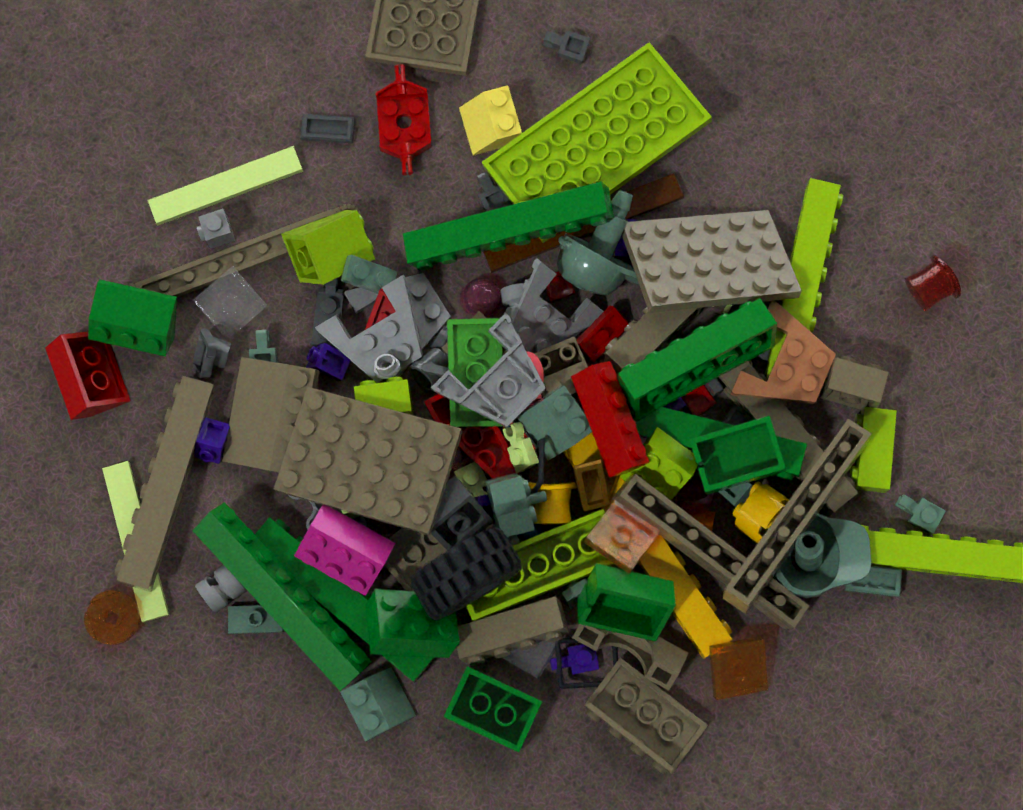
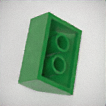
[88,279,177,357]

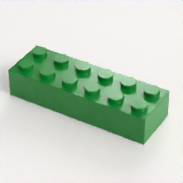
[618,298,777,421]

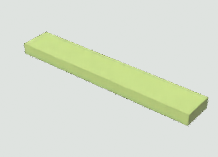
[148,146,303,225]
[102,461,169,623]

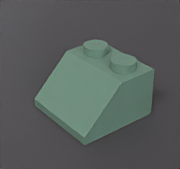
[517,385,592,461]
[341,667,416,742]

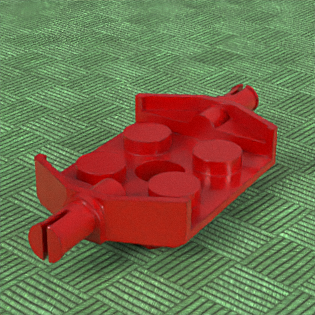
[376,64,432,176]

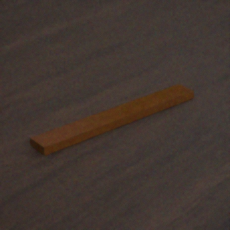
[483,173,684,273]

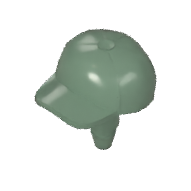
[557,190,640,295]
[772,514,871,598]

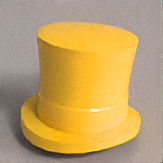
[528,482,577,525]

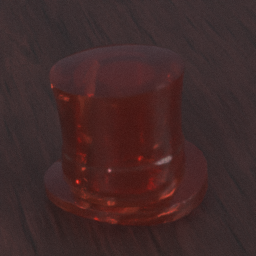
[905,255,961,312]

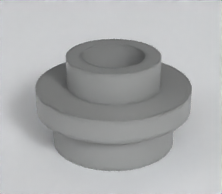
[374,354,401,379]

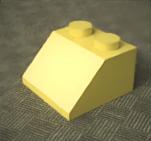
[459,85,522,155]

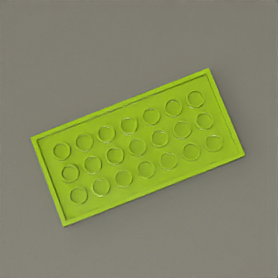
[482,42,712,243]

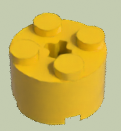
[732,482,790,543]

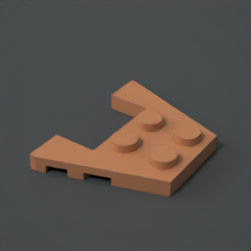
[730,300,836,404]

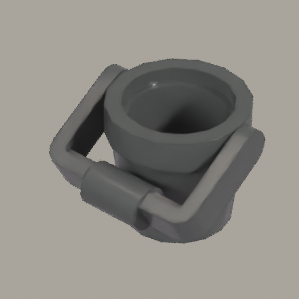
[193,329,232,378]
[408,348,448,391]

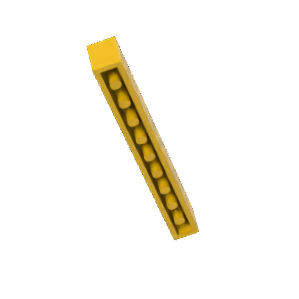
[563,432,733,659]

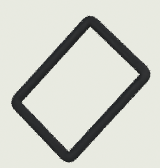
[524,439,545,494]
[555,638,618,689]

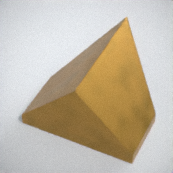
[574,459,620,511]

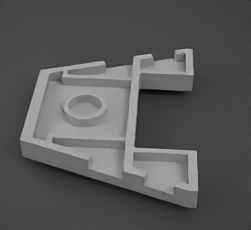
[509,258,604,353]
[344,273,451,377]
[315,275,423,383]
[431,313,546,428]

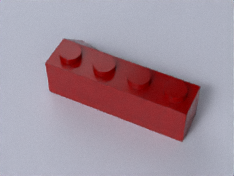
[571,361,650,478]

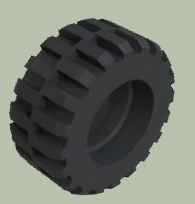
[411,527,521,620]

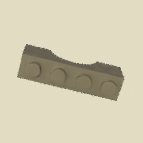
[572,624,688,690]

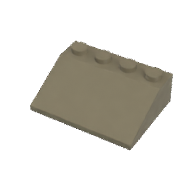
[222,357,320,472]

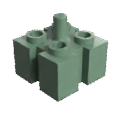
[485,473,547,537]

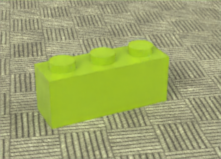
[850,407,897,493]

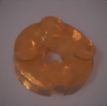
[84,590,140,645]

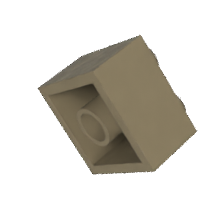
[820,356,889,410]

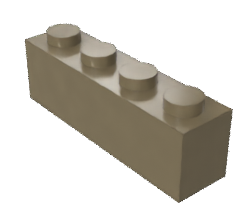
[457,596,569,666]

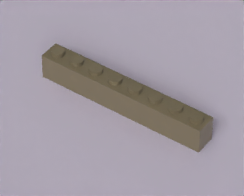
[717,360,858,517]
[115,376,216,592]
[723,419,871,614]
[613,474,809,629]

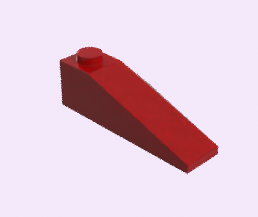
[424,394,520,479]

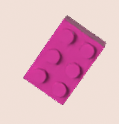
[294,504,395,596]

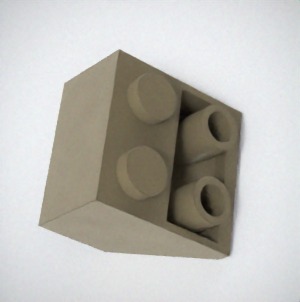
[534,337,588,399]

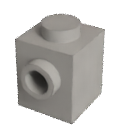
[197,209,235,249]

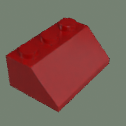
[45,331,131,420]

